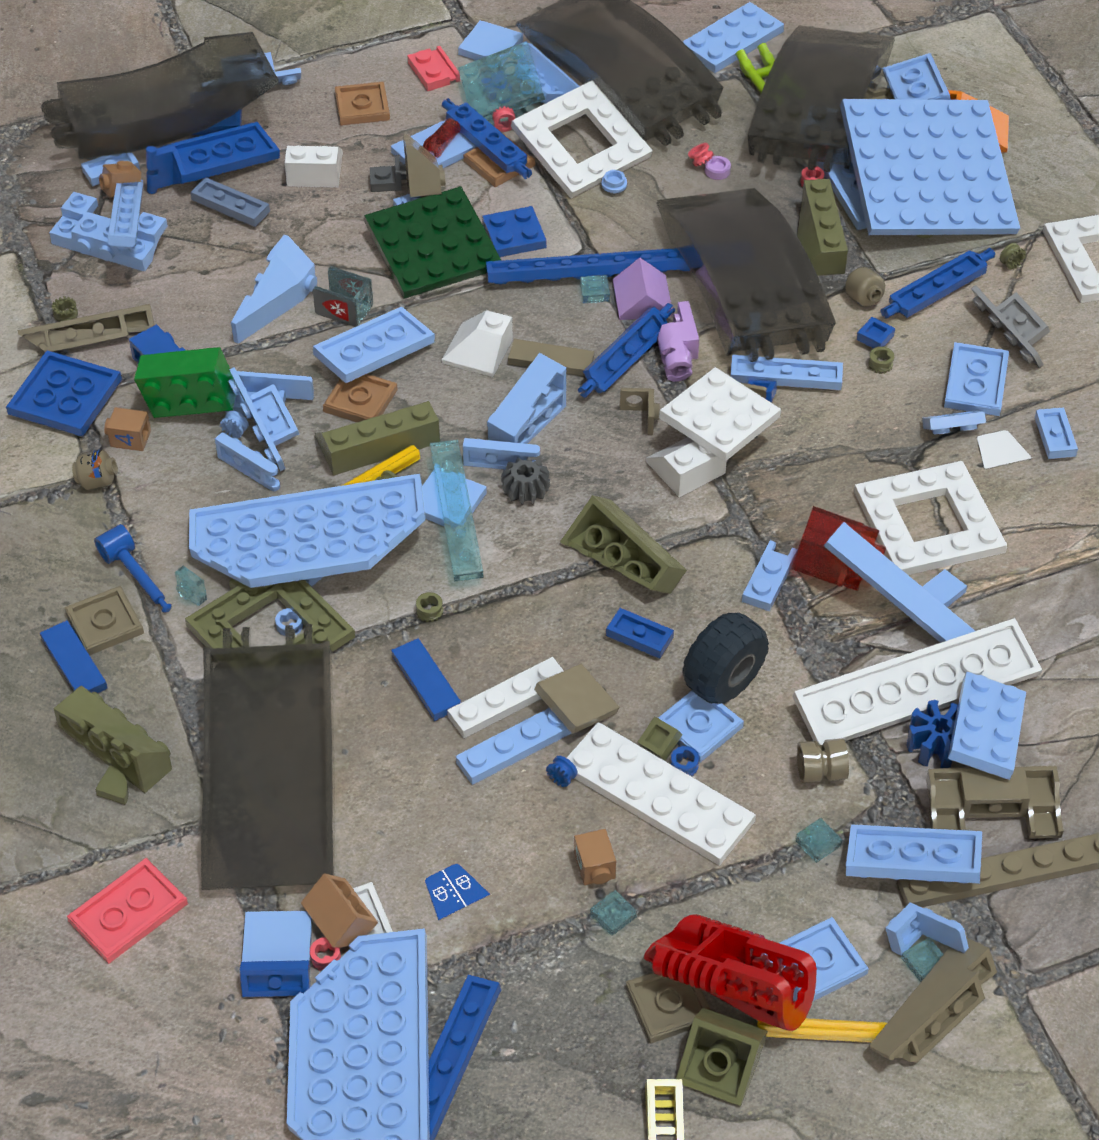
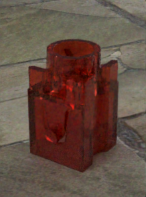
[791,506,886,591]

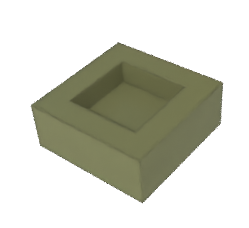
[638,716,683,760]

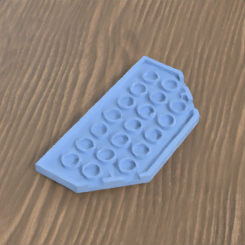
[189,474,425,588]
[287,928,430,1140]

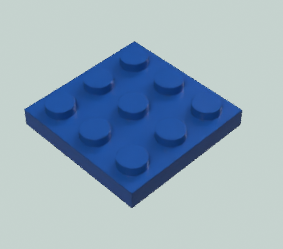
[6,350,122,437]

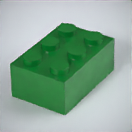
[134,347,236,418]

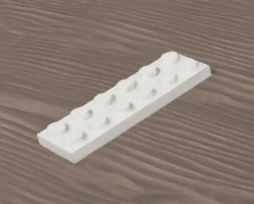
[567,722,756,866]

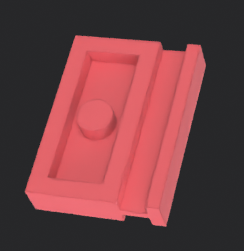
[407,45,460,91]

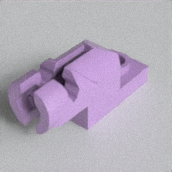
[658,301,699,382]

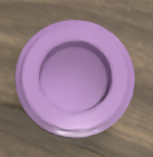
[705,156,731,180]

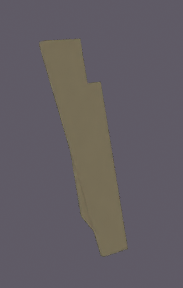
[18,304,155,352]
[870,937,997,1062]

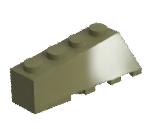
[792,179,848,277]
[315,401,440,476]
[560,495,687,594]
[53,685,172,793]

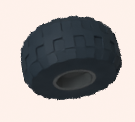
[682,612,769,704]

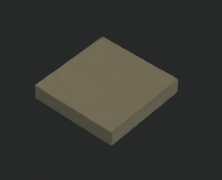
[64,585,144,655]
[534,663,620,734]
[625,972,711,1044]

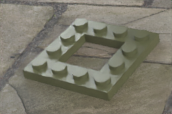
[185,580,355,700]

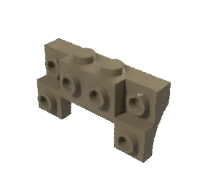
[926,766,1064,839]

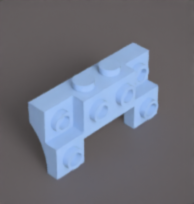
[49,192,168,272]

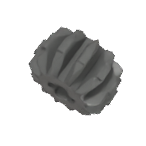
[501,456,550,505]

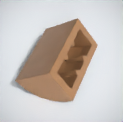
[301,873,378,947]

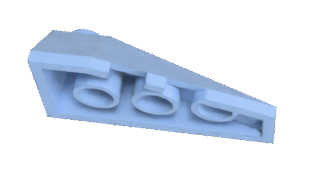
[231,235,317,344]

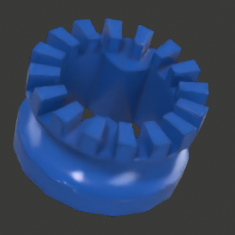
[671,746,699,776]
[546,756,578,787]

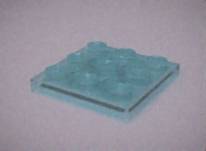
[458,41,545,121]

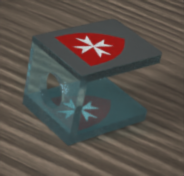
[313,266,373,327]

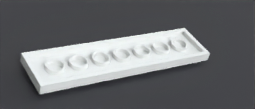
[793,618,1042,745]

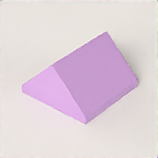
[613,258,673,320]

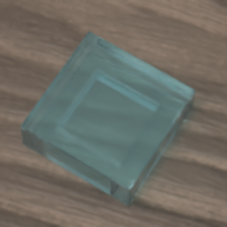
[590,890,637,936]
[901,937,944,982]

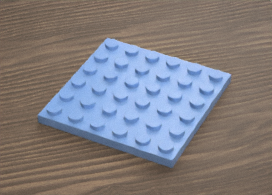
[840,99,1020,235]

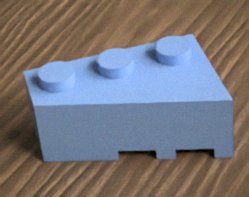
[487,353,566,444]

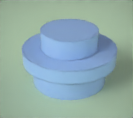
[601,170,627,194]

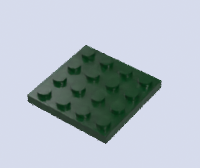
[364,186,501,299]

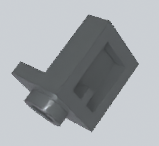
[370,155,406,192]

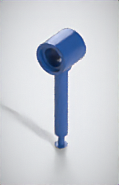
[94,524,172,612]

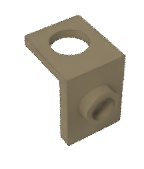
[620,388,660,435]

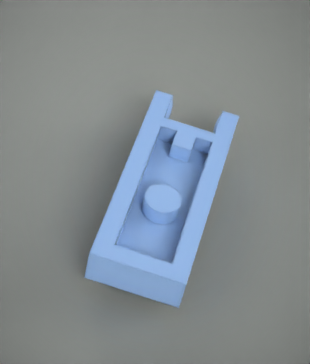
[215,432,280,491]
[463,438,540,470]
[742,540,798,611]

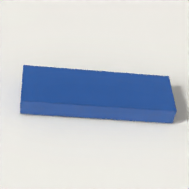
[40,620,108,693]
[391,638,462,721]

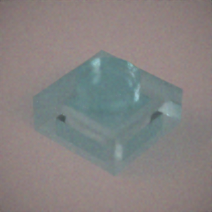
[580,275,610,303]
[175,565,207,606]
[795,818,842,863]

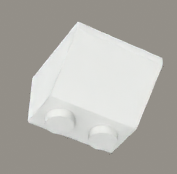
[285,145,343,187]
[646,437,727,497]

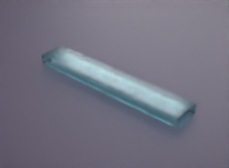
[430,440,484,582]

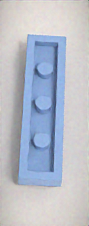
[730,355,843,390]
[456,708,572,785]

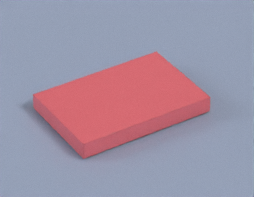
[67,858,188,964]

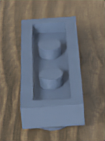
[190,178,270,227]

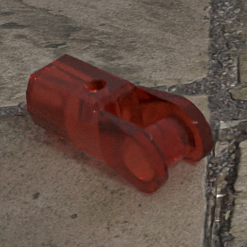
[423,118,461,158]

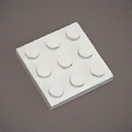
[659,367,781,462]

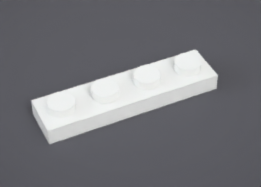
[447,657,564,738]

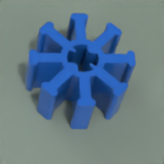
[906,700,958,769]

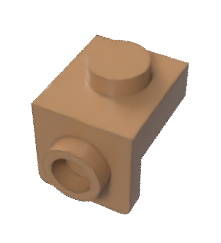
[99,161,141,198]

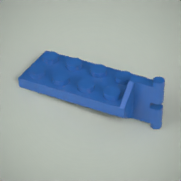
[146,122,280,194]

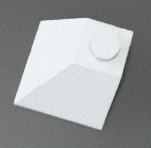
[442,310,513,377]

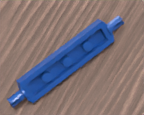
[442,98,532,179]
[880,248,995,319]
[578,303,675,398]

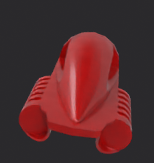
[644,914,817,1031]

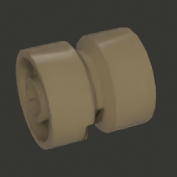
[797,738,849,783]

